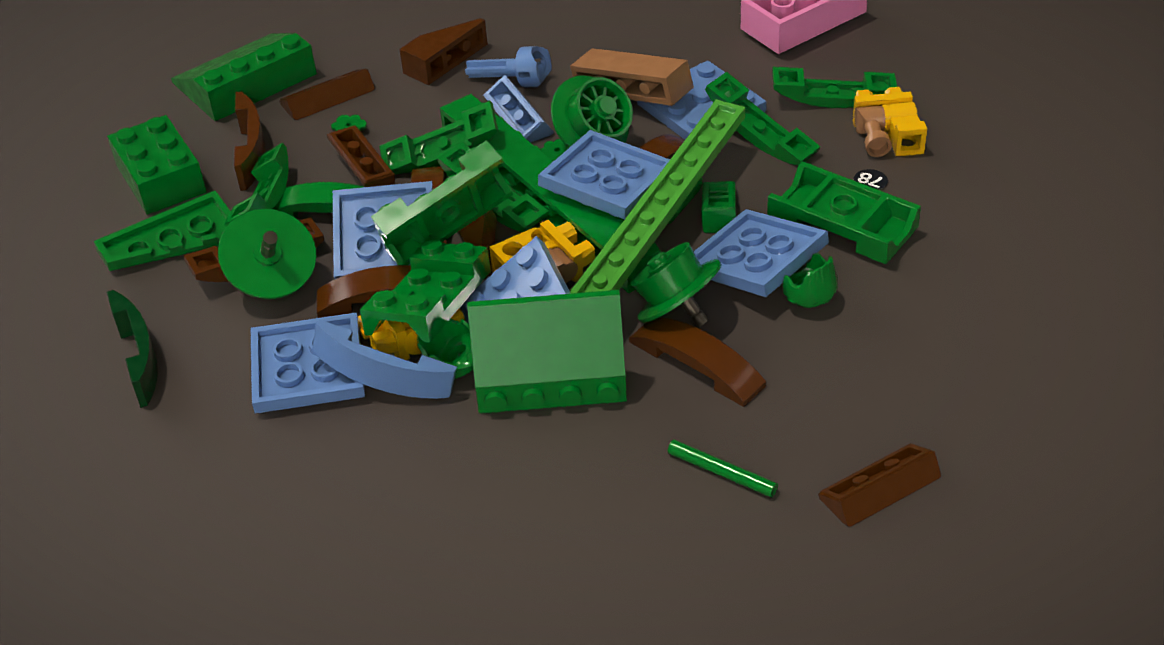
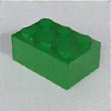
[107,115,207,215]

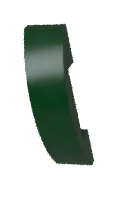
[106,290,158,408]

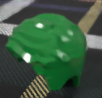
[782,253,838,308]
[417,319,473,379]

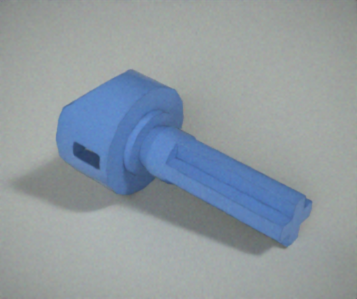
[465,46,552,87]

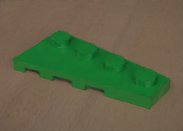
[94,190,231,271]

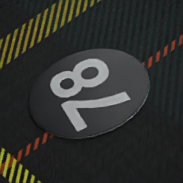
[853,169,888,190]

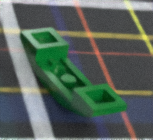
[772,67,897,108]
[705,71,821,166]
[379,101,498,175]
[437,142,549,232]
[224,143,289,227]
[272,182,364,218]

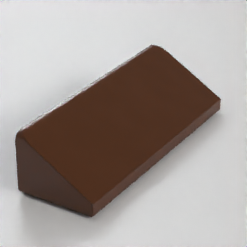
[279,68,374,120]
[327,125,395,187]
[818,443,941,526]

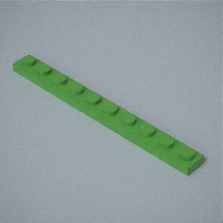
[570,99,745,293]

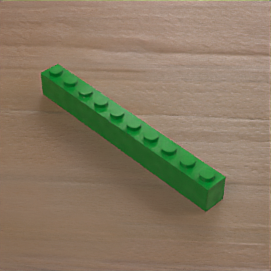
[440,94,661,293]

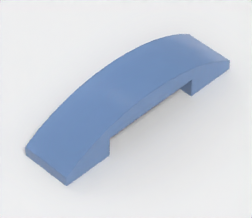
[312,319,457,399]

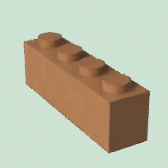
[570,48,694,106]

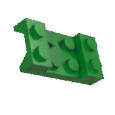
[371,140,513,265]
[767,161,921,264]
[360,240,491,342]

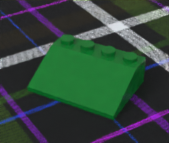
[171,33,317,121]
[467,290,627,413]

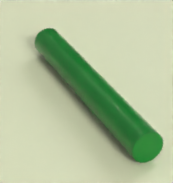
[668,440,778,498]

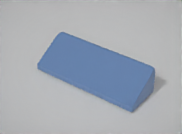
[483,75,555,143]

